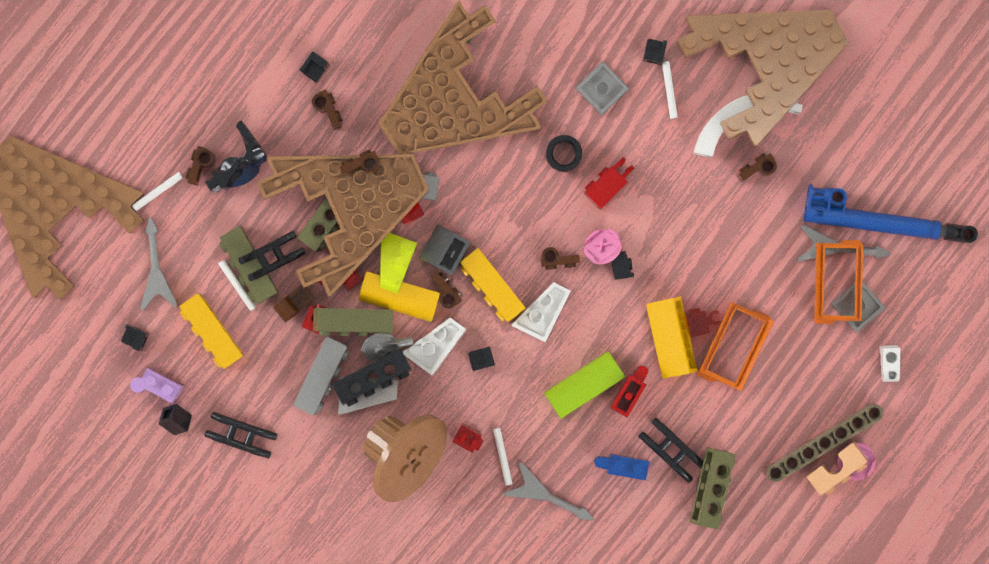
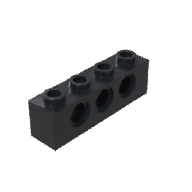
[332,348,412,407]

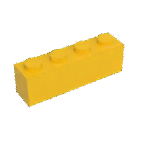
[460,248,526,322]
[179,293,245,369]

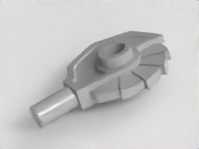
[361,333,413,362]

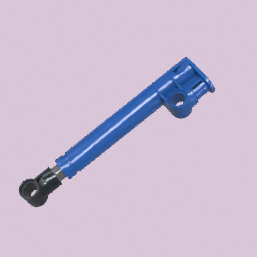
[804,184,978,243]

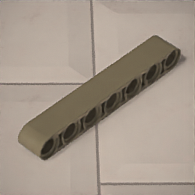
[765,404,883,482]

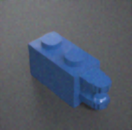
[594,453,649,480]

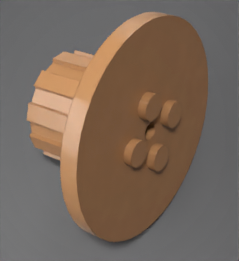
[363,414,447,502]

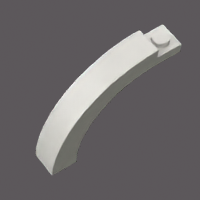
[693,95,803,158]

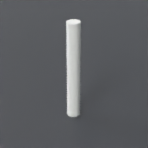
[662,61,678,119]
[132,172,183,211]
[218,260,256,311]
[493,428,513,486]

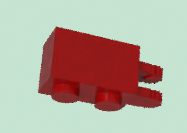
[584,157,635,210]
[610,365,648,418]
[452,423,483,453]

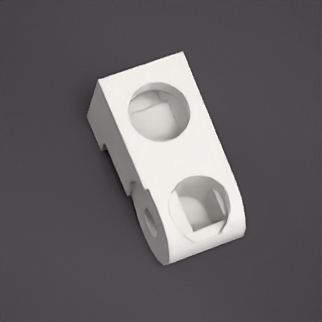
[879,345,900,382]

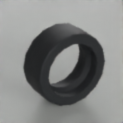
[546,135,582,172]

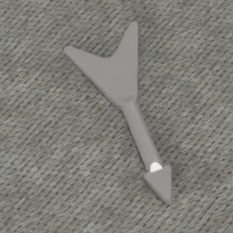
[140,218,178,310]
[797,225,891,262]
[504,462,594,520]

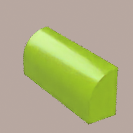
[544,351,625,419]

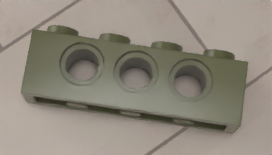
[297,197,340,252]
[689,447,735,529]

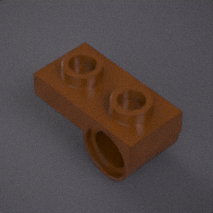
[312,89,343,130]
[186,146,216,186]
[339,150,380,176]
[737,153,777,182]
[541,247,580,270]
[431,272,463,309]
[274,284,315,323]

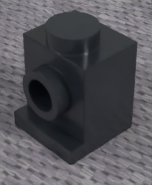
[611,251,634,280]

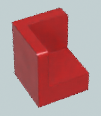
[402,202,424,225]

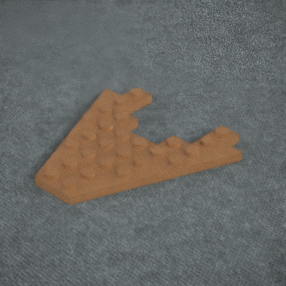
[378,1,548,154]
[677,10,849,148]
[0,136,144,299]
[256,154,429,297]

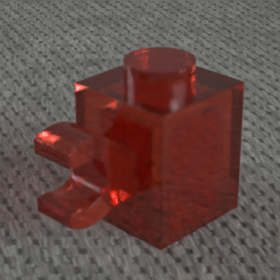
[685,308,721,337]

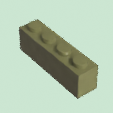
[219,226,279,304]
[313,308,393,336]

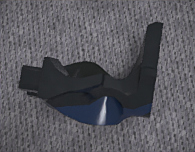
[205,120,267,193]

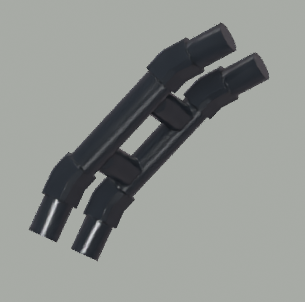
[238,231,306,281]
[205,412,277,459]
[638,417,703,483]

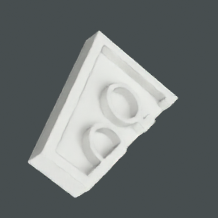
[511,282,571,342]
[403,318,467,376]
[338,377,398,415]

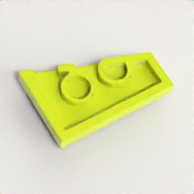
[380,233,417,294]

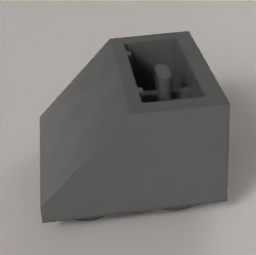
[419,224,471,276]

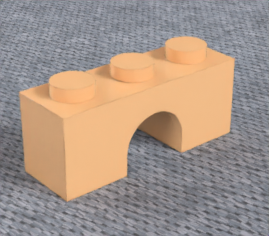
[807,441,868,496]

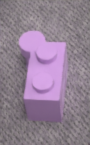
[130,368,184,403]

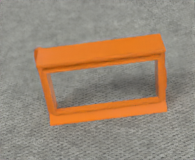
[813,240,863,324]
[697,302,774,391]

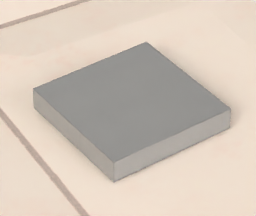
[575,61,629,116]
[831,281,886,333]

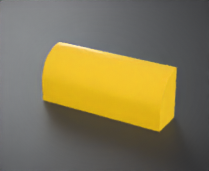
[359,271,441,323]
[646,296,698,379]

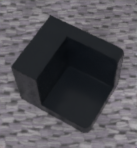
[642,39,667,65]
[300,51,330,82]
[121,324,150,351]
[468,347,495,371]
[159,404,192,435]

